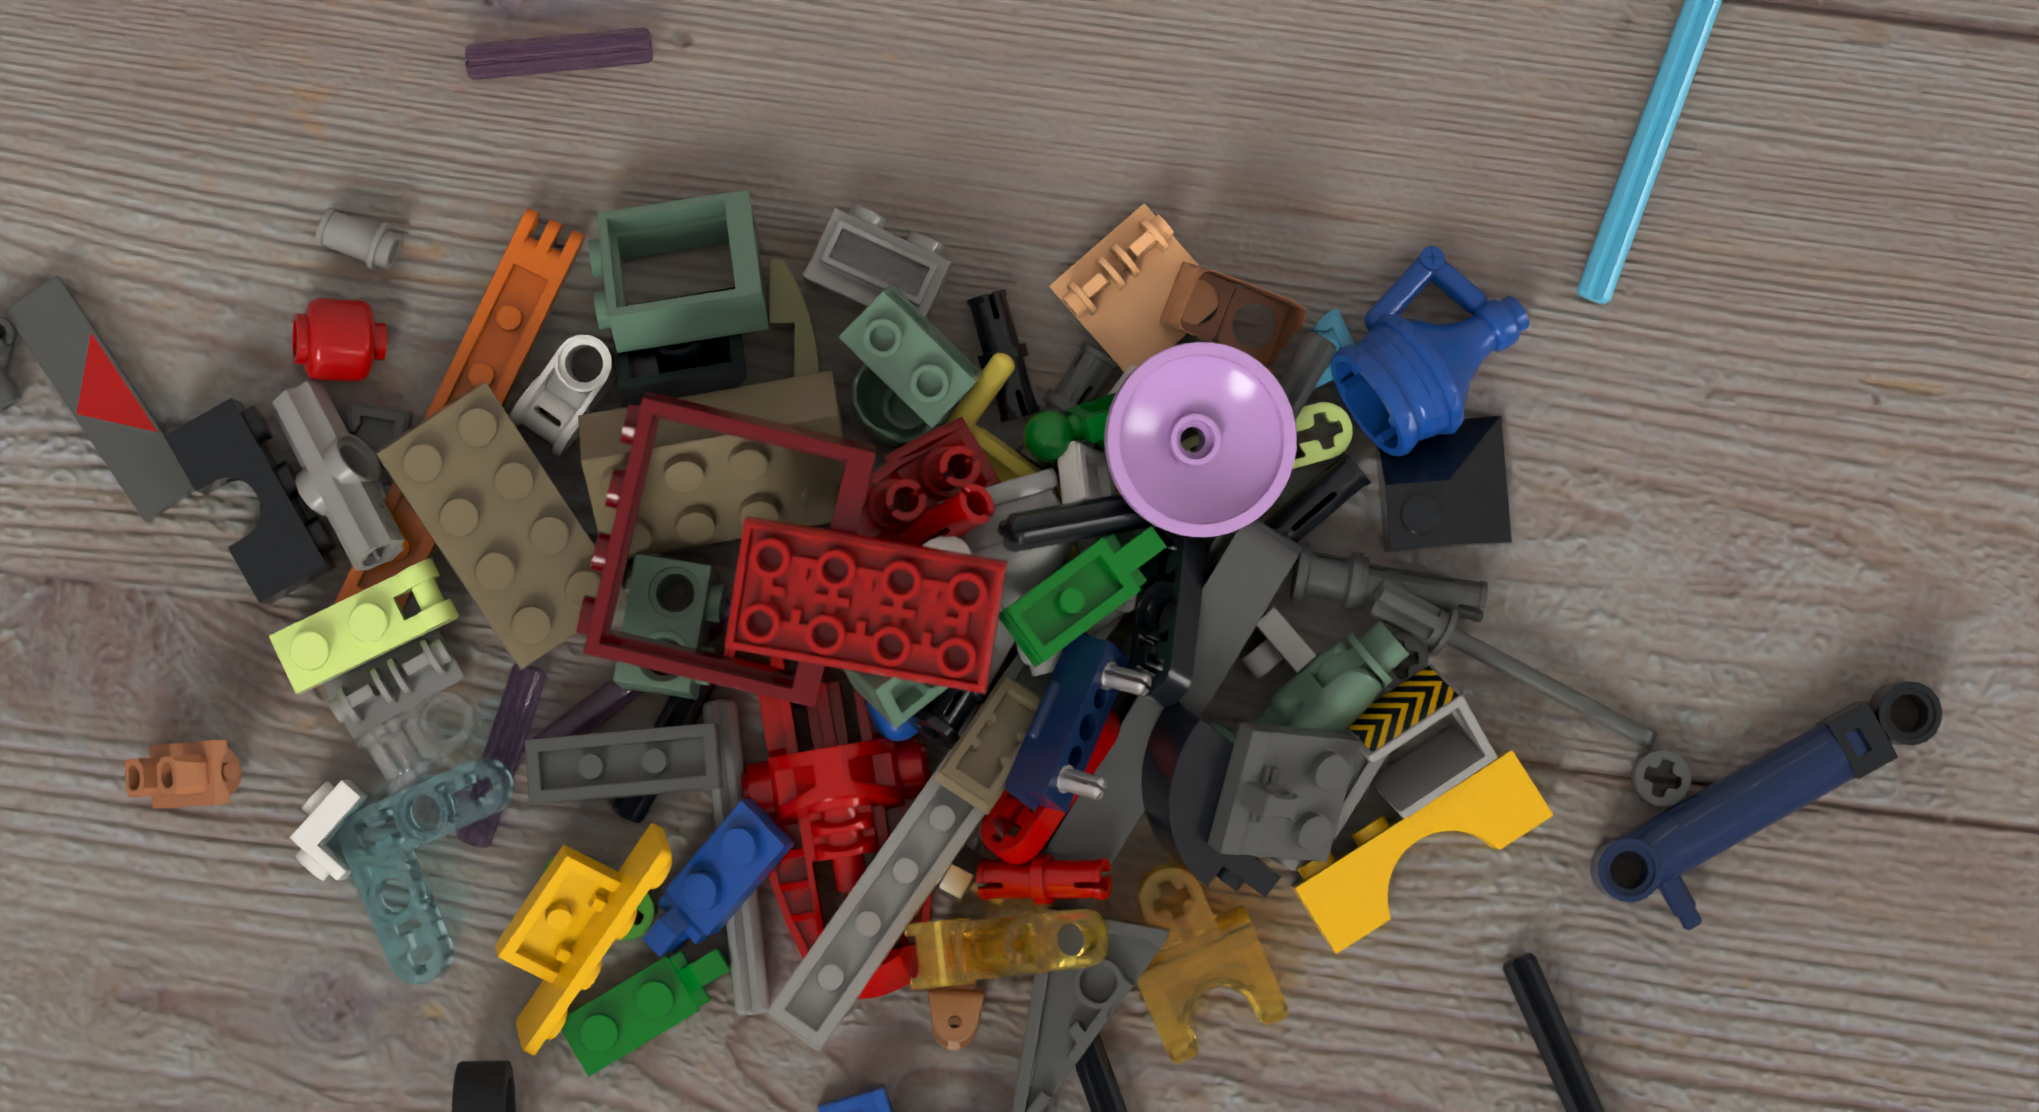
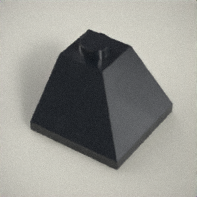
[613,287,747,408]
[1375,416,1512,553]

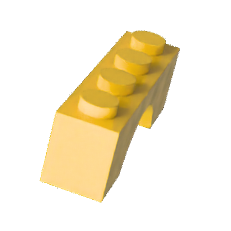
[1291,750,1554,954]

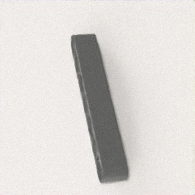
[1043,519,1303,912]

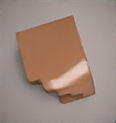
[1159,261,1307,374]

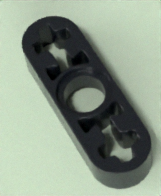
[1128,527,1206,707]

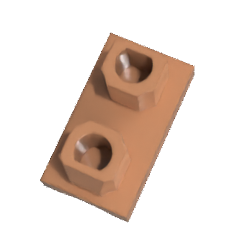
[125,739,242,809]

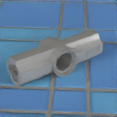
[272,381,405,570]

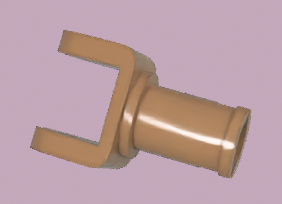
[928,926,986,1051]

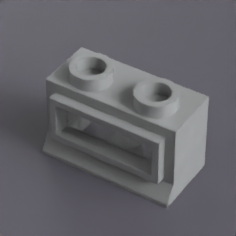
[802,204,952,319]

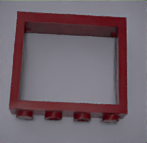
[576,391,876,708]

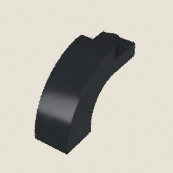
[1141,701,1281,897]

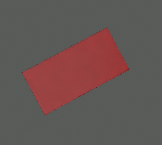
[724,516,1008,694]

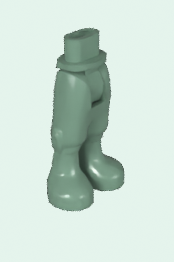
[1207,620,1410,743]

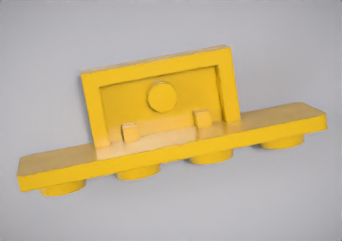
[495,823,672,1056]

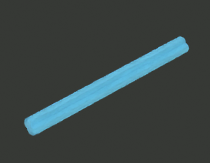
[1577,0,1722,304]

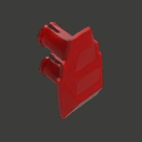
[856,417,1001,538]

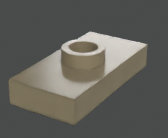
[933,673,1042,815]

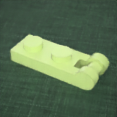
[269,558,459,694]

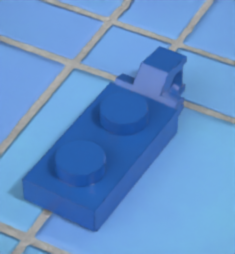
[643,798,794,957]

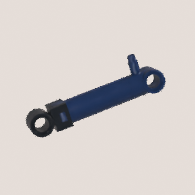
[1590,681,1942,930]

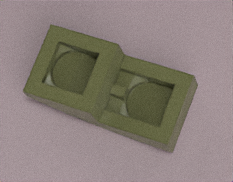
[769,259,821,377]

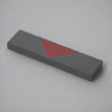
[4,275,195,523]

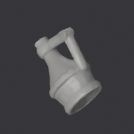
[936,468,1137,677]

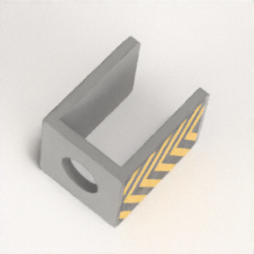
[1344,664,1498,818]

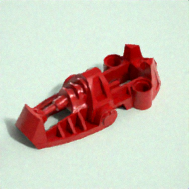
[723,648,933,999]

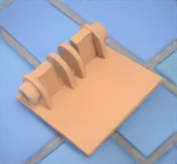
[1049,203,1219,372]

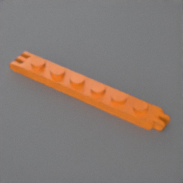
[334,208,586,613]

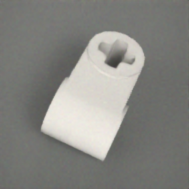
[509,335,617,458]

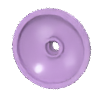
[1105,342,1297,537]

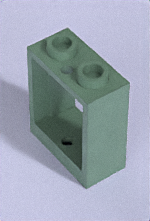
[588,189,770,353]

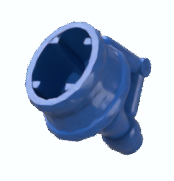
[1330,246,1529,456]

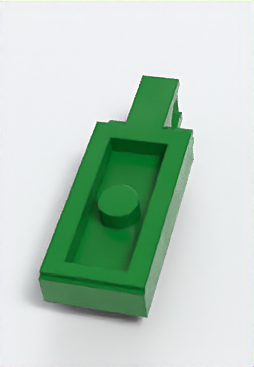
[999,526,1166,668]
[561,947,731,1077]

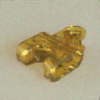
[1137,863,1288,1066]
[904,909,1108,991]

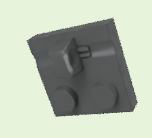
[1207,722,1360,862]

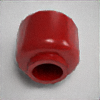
[292,298,387,382]

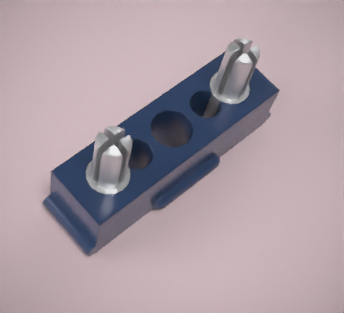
[1005,632,1152,813]

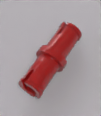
[976,853,1112,905]

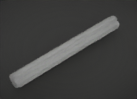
[702,698,770,1015]

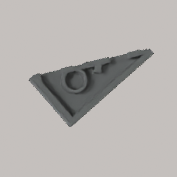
[1012,906,1170,1112]

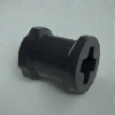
[907,687,990,749]

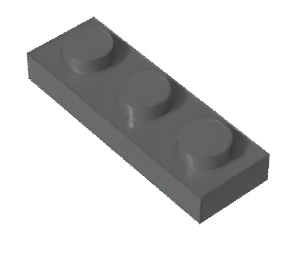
[525,723,724,805]

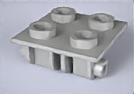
[322,594,466,741]

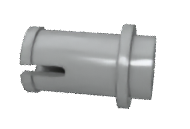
[315,207,402,272]

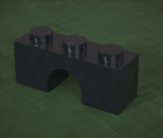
[164,398,336,605]

